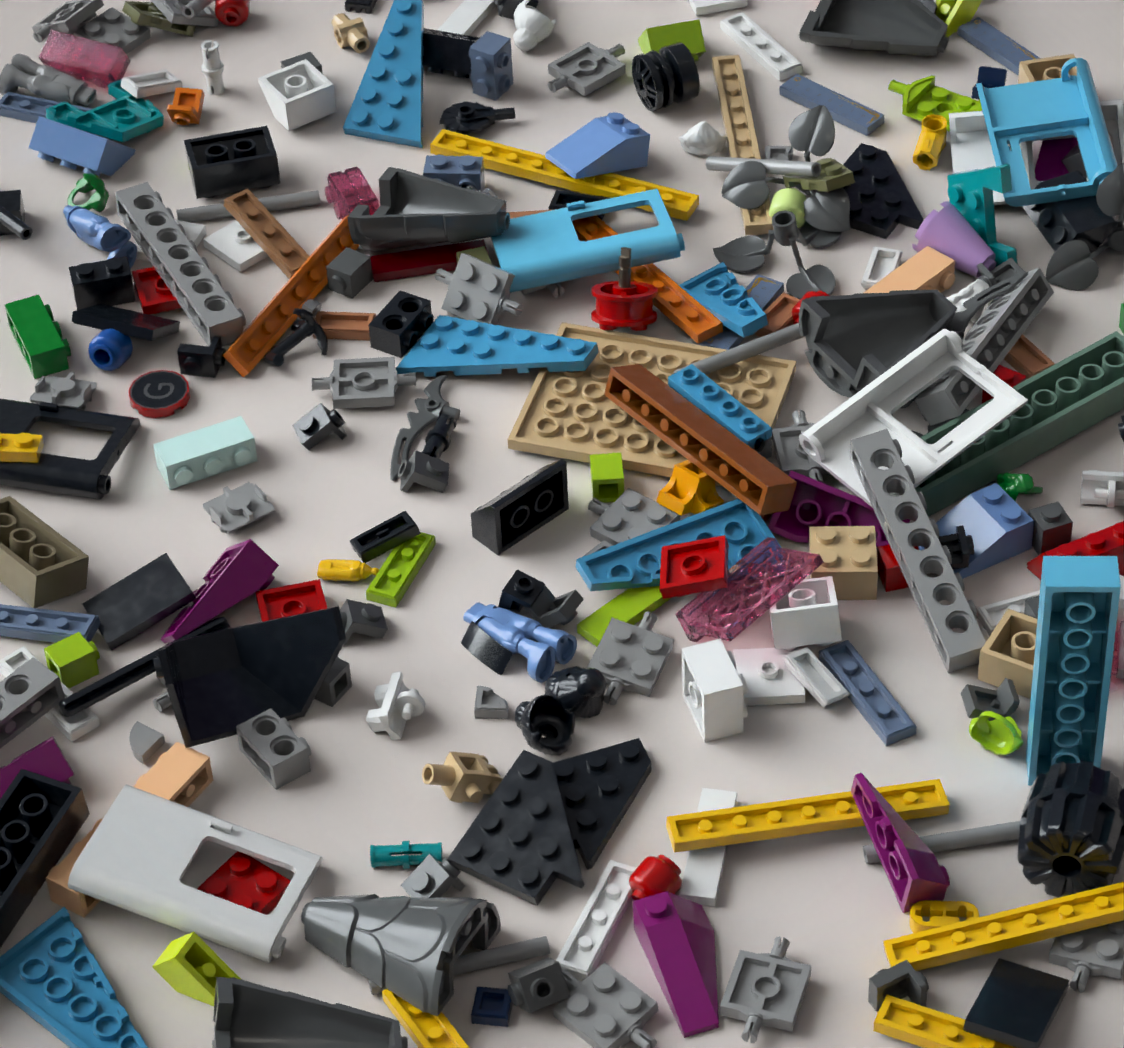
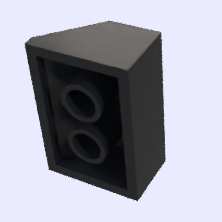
[422,28,480,78]
[184,126,281,199]
[1022,170,1119,253]
[471,459,569,555]

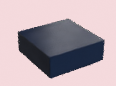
[471,986,513,1027]

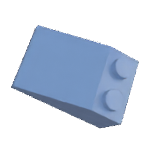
[545,112,650,179]
[918,483,1034,579]

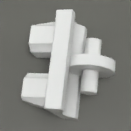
[1080,470,1124,508]
[366,672,425,740]

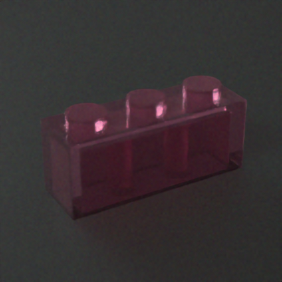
[38,30,130,88]

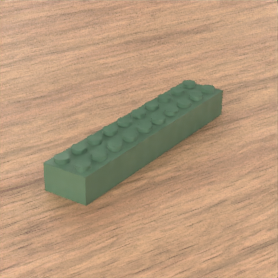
[915,331,1124,517]

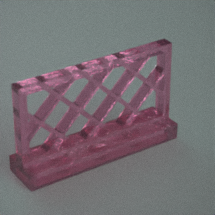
[675,537,824,642]

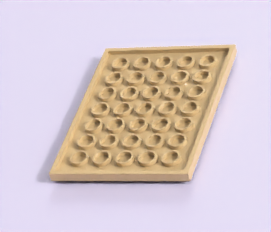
[507,322,796,486]

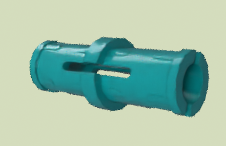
[370,841,443,869]

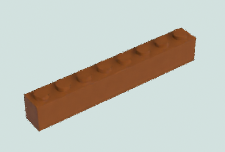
[604,364,797,515]

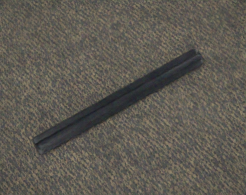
[59,617,230,717]

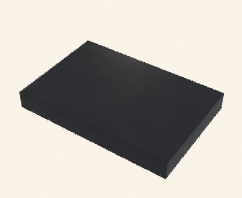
[72,303,180,341]
[82,553,196,651]
[963,958,1070,1048]

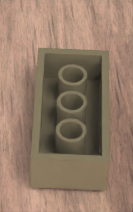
[0,496,89,608]

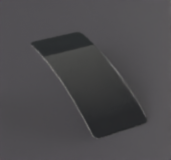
[461,621,512,675]

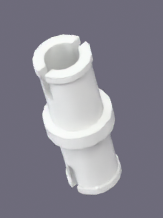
[201,40,225,95]

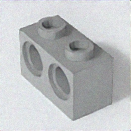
[236,708,311,790]

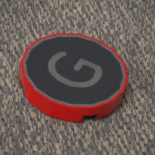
[129,370,190,418]

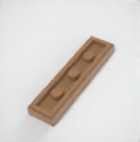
[224,188,310,279]

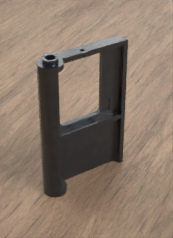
[0,398,141,500]

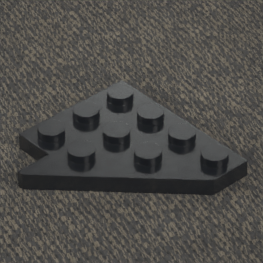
[843,143,924,239]
[553,738,652,870]
[448,750,585,906]

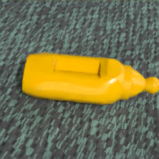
[317,559,379,581]

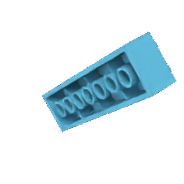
[1026,556,1121,785]

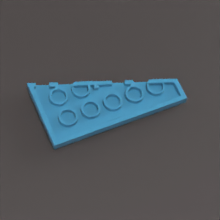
[343,0,424,148]
[396,315,599,377]
[575,499,795,591]
[0,906,148,1048]

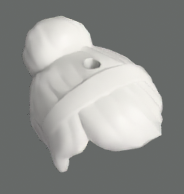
[513,0,556,51]

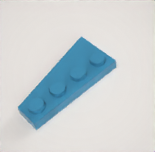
[679,262,768,338]

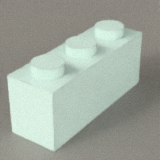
[153,416,258,490]

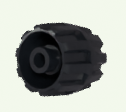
[1017,761,1124,898]

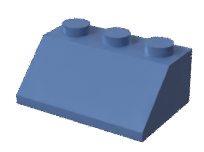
[29,116,136,176]

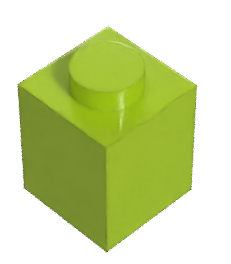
[590,453,624,503]
[44,632,100,689]

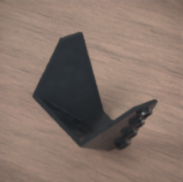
[154,606,346,748]

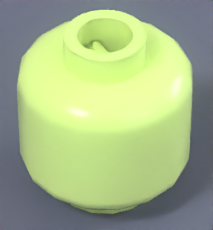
[769,188,807,228]

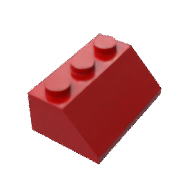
[1027,521,1124,580]

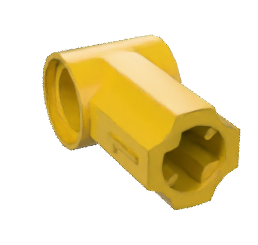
[913,114,947,171]

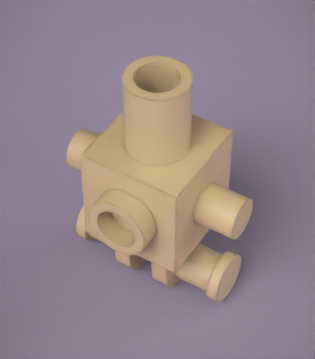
[422,751,503,803]

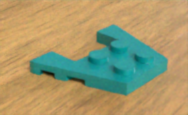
[46,79,164,142]
[948,164,1017,267]

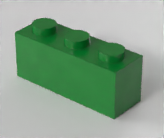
[4,294,71,379]

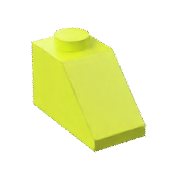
[935,0,982,37]
[152,932,242,1007]

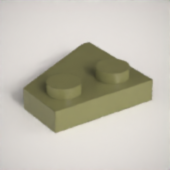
[122,1,196,36]
[783,158,855,192]

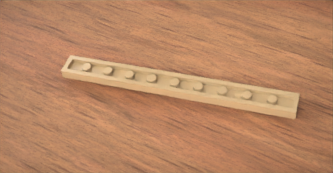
[712,55,773,235]

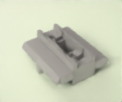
[30,372,97,410]
[203,482,275,534]

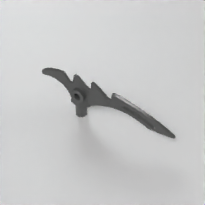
[945,272,1028,340]
[390,375,460,481]

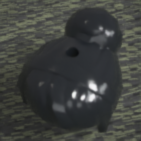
[545,666,606,718]
[515,694,575,756]

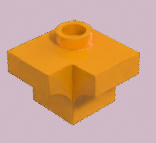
[656,460,725,516]

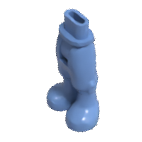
[63,205,137,269]
[463,602,577,683]

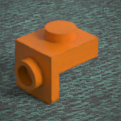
[167,87,205,125]

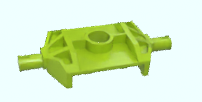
[888,75,982,132]

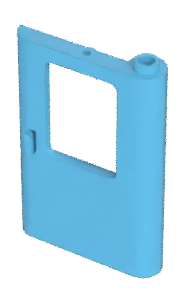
[976,58,1118,207]
[491,189,685,293]

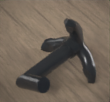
[264,308,328,366]

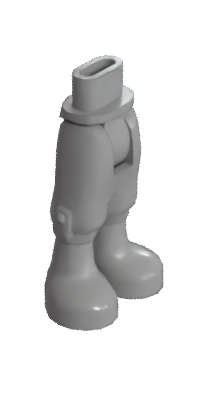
[0,54,97,106]

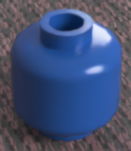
[88,329,133,371]

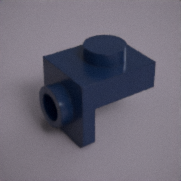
[971,66,1007,100]

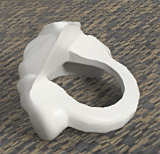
[679,121,727,155]
[945,279,989,323]

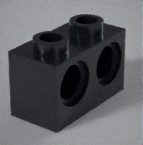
[369,290,434,358]

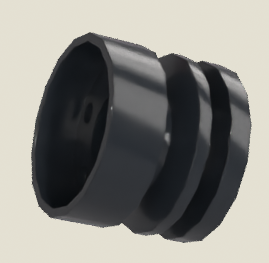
[632,42,700,112]

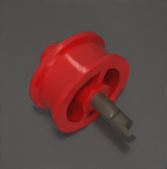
[591,247,658,331]

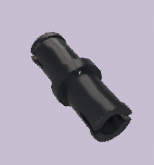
[422,414,456,459]

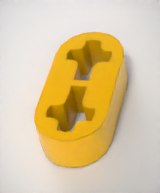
[909,900,979,933]

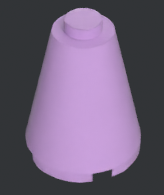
[912,201,996,278]

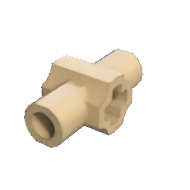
[332,13,370,53]

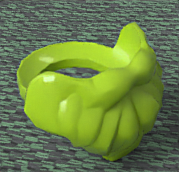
[969,711,1024,756]

